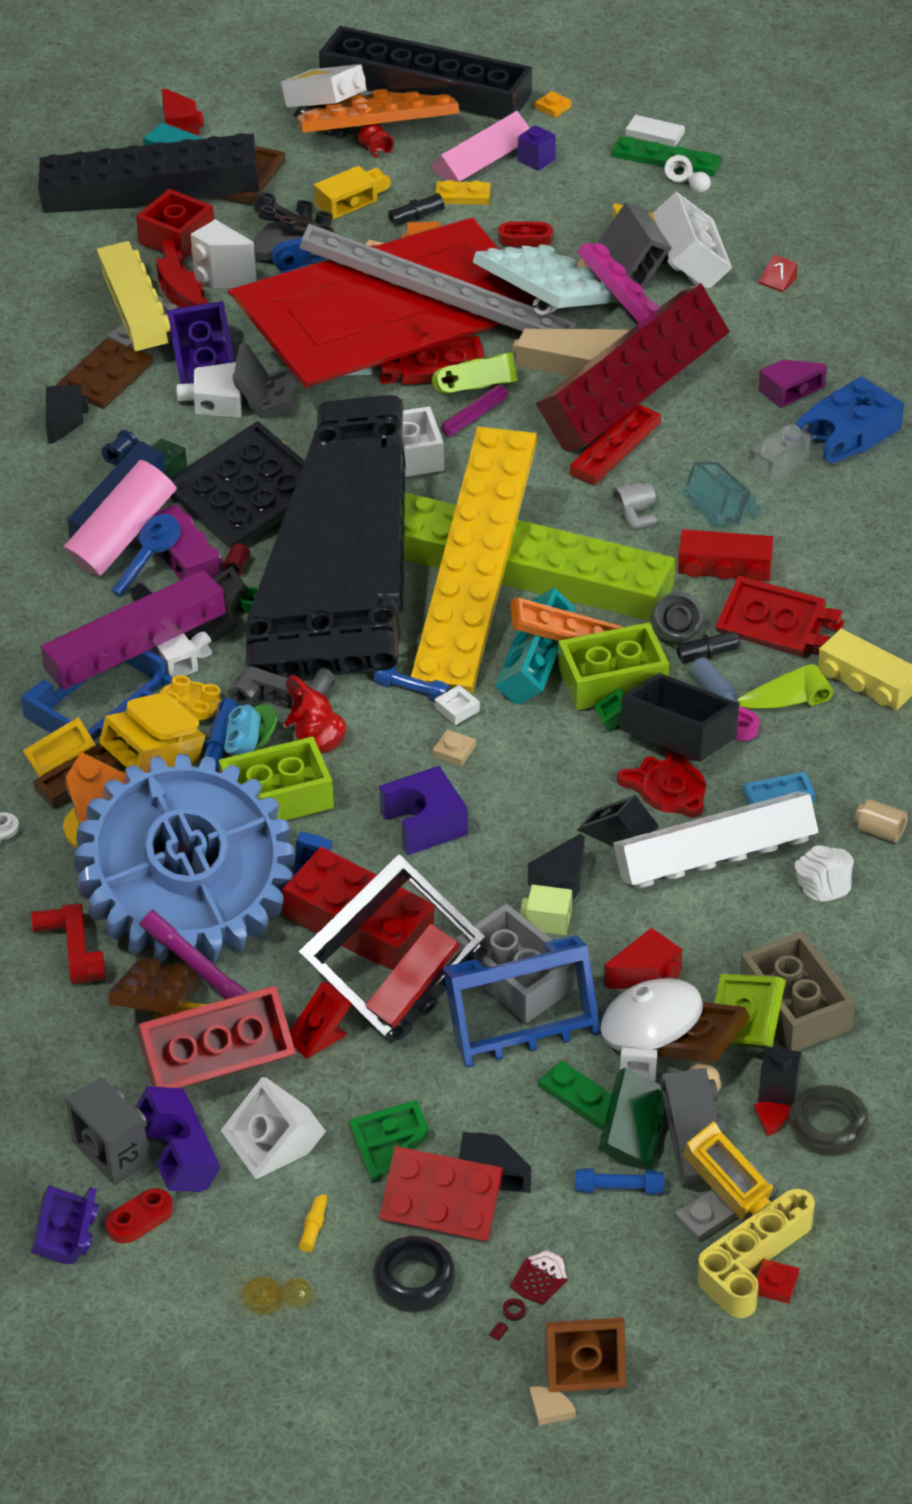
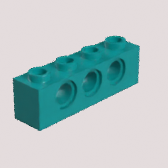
[495,587,575,704]

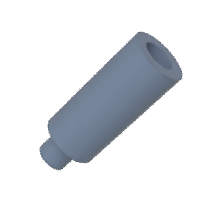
[689,657,738,703]

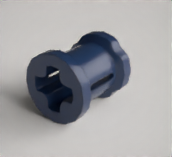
[102,430,139,466]

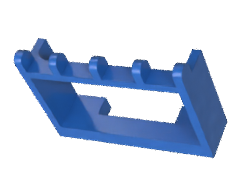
[21,650,173,753]
[443,935,600,1068]

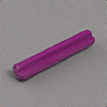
[440,385,509,437]

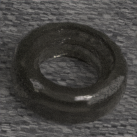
[790,1084,869,1157]

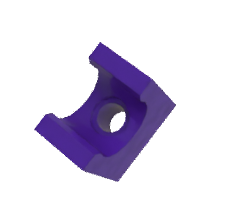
[379,766,468,856]

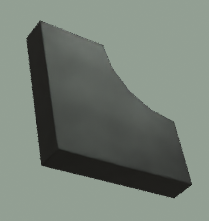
[199,566,249,643]

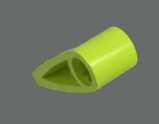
[737,664,834,709]

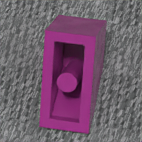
[758,359,827,408]

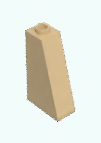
[512,328,630,376]

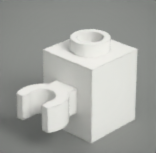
[152,632,212,677]

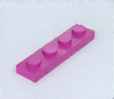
[577,243,660,323]

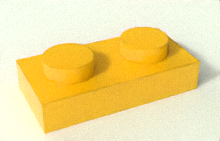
[435,180,491,205]

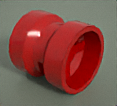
[358,124,394,158]

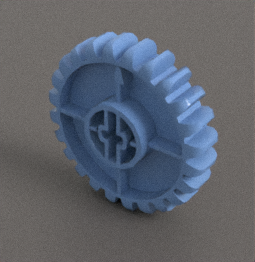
[74,754,295,963]

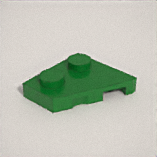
[349,1100,429,1183]

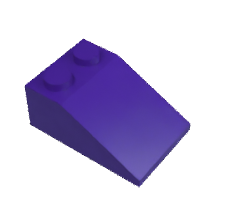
[167,301,235,384]

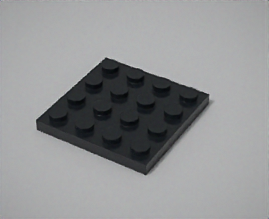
[169,421,305,549]

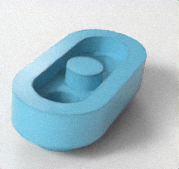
[224,704,261,757]

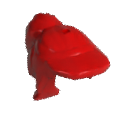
[283,675,347,753]

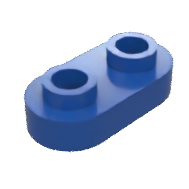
[271,237,325,271]

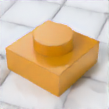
[535,91,572,118]

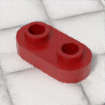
[498,221,553,247]
[105,1188,173,1244]

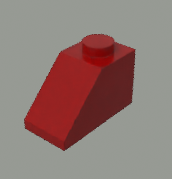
[161,89,204,136]
[604,927,682,989]

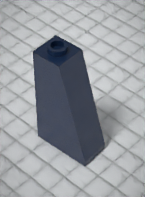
[68,441,165,539]

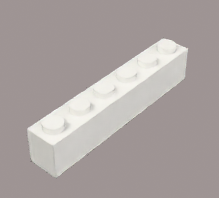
[613,791,819,888]

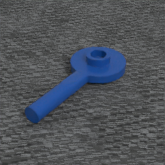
[111,514,181,597]

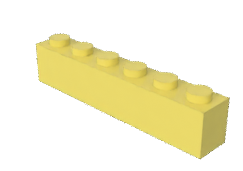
[97,241,171,351]

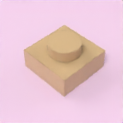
[432,729,476,767]

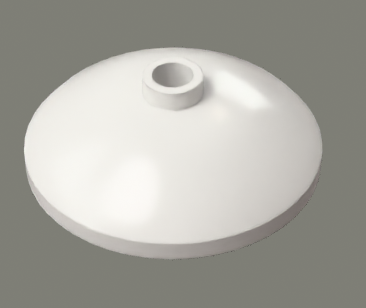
[600,978,703,1051]

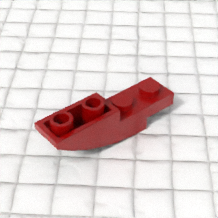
[156,240,208,308]

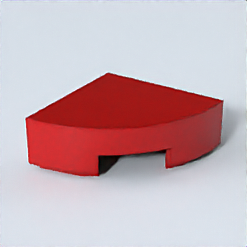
[754,1102,790,1137]

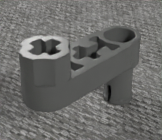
[228,667,335,710]

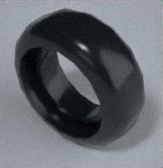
[373,1235,455,1312]

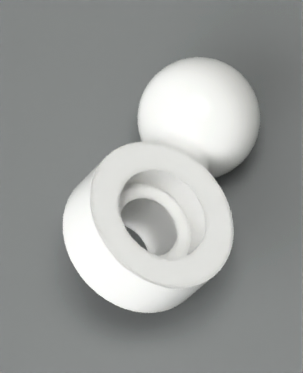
[665,155,711,192]

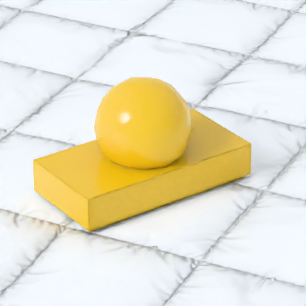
[23,717,96,777]

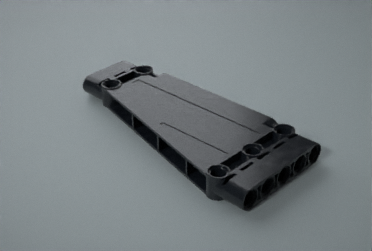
[244,395,406,678]

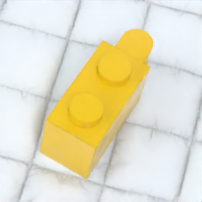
[314,165,391,220]

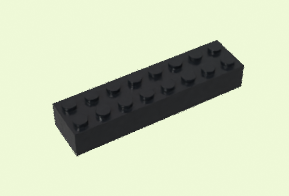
[319,26,532,119]
[38,133,259,213]

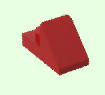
[290,981,352,1059]

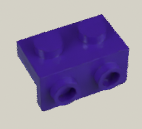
[30,1185,99,1264]

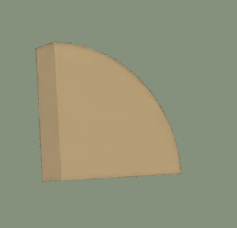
[529,1386,576,1426]

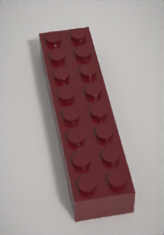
[535,283,730,452]

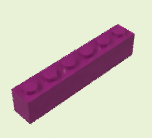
[41,570,226,690]

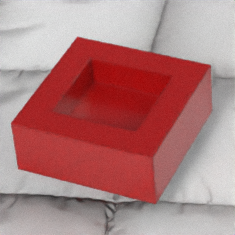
[757,1259,800,1304]

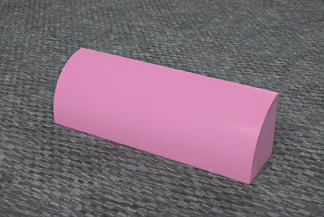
[431,111,530,182]
[64,460,177,576]

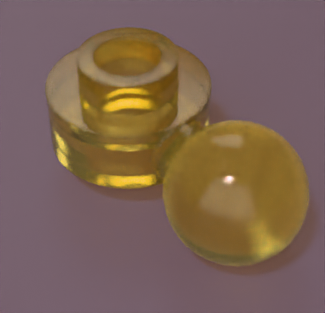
[242,1276,312,1315]

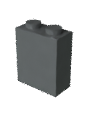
[598,202,672,289]

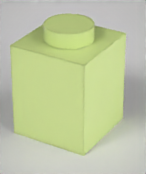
[520,885,572,935]

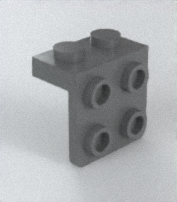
[233,343,298,419]

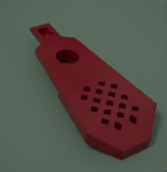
[489,1250,567,1341]

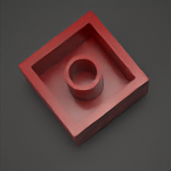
[136,189,214,260]

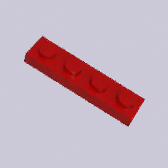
[570,404,661,485]

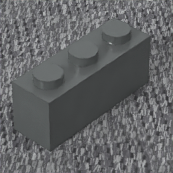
[660,1068,733,1187]

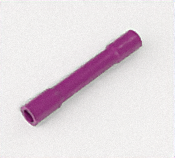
[139,909,249,999]

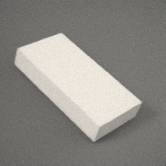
[626,115,685,147]

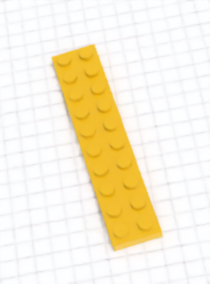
[411,426,538,693]

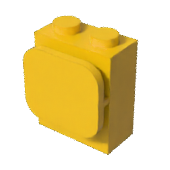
[99,693,206,774]

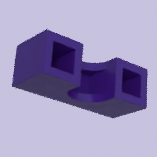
[134,1086,221,1192]

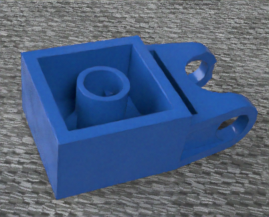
[793,376,904,463]

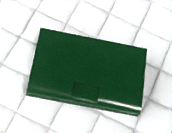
[598,1068,665,1170]

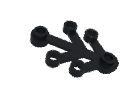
[254,192,337,235]

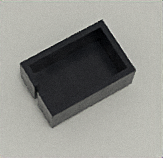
[620,673,739,762]

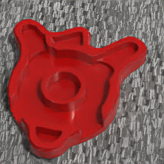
[617,750,706,818]

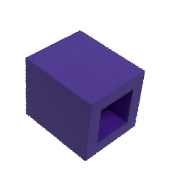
[518,125,556,171]

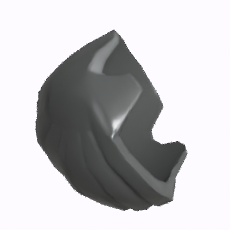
[650,591,703,643]

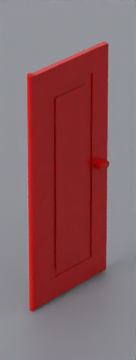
[228,217,537,388]

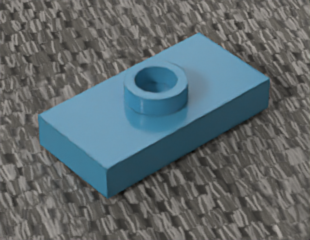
[742,771,816,805]

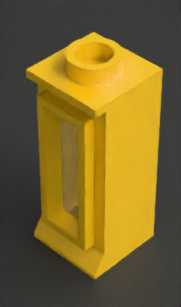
[683,1121,774,1221]

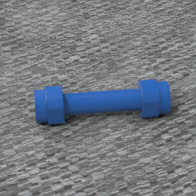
[374,667,451,702]
[575,1168,664,1195]

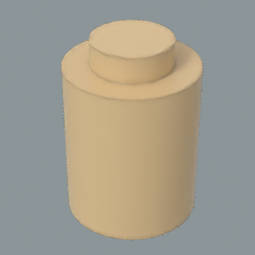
[854,799,908,843]

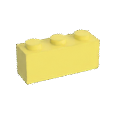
[818,628,912,710]

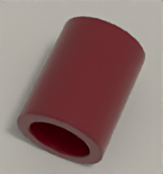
[222,544,251,576]

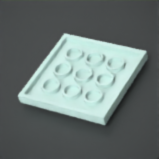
[473,244,620,308]

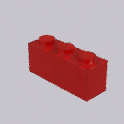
[678,529,774,581]

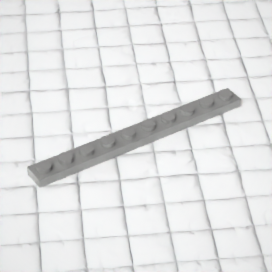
[299,224,576,331]

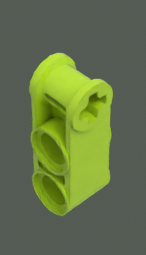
[432,352,518,394]

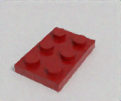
[379,1146,504,1242]

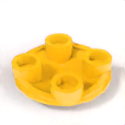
[160,675,221,720]

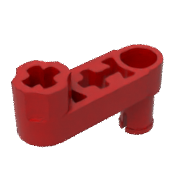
[31,903,106,984]

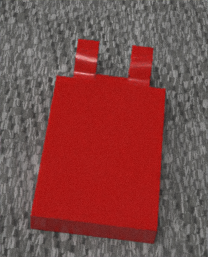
[376,336,485,385]
[715,576,845,657]

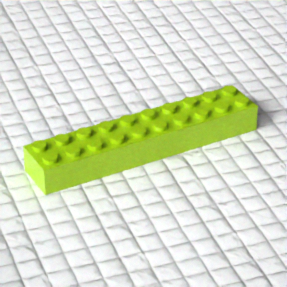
[404,492,675,621]

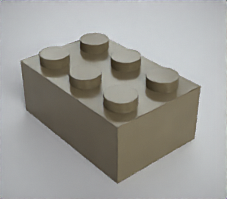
[740,931,855,1051]

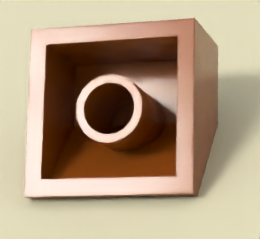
[544,1317,626,1392]

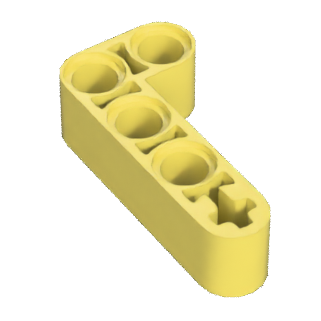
[697,1189,815,1318]

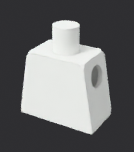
[177,362,242,417]

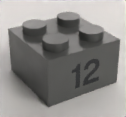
[66,1076,150,1185]

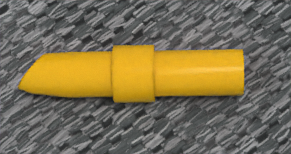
[299,1195,328,1252]

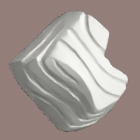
[795,845,854,902]

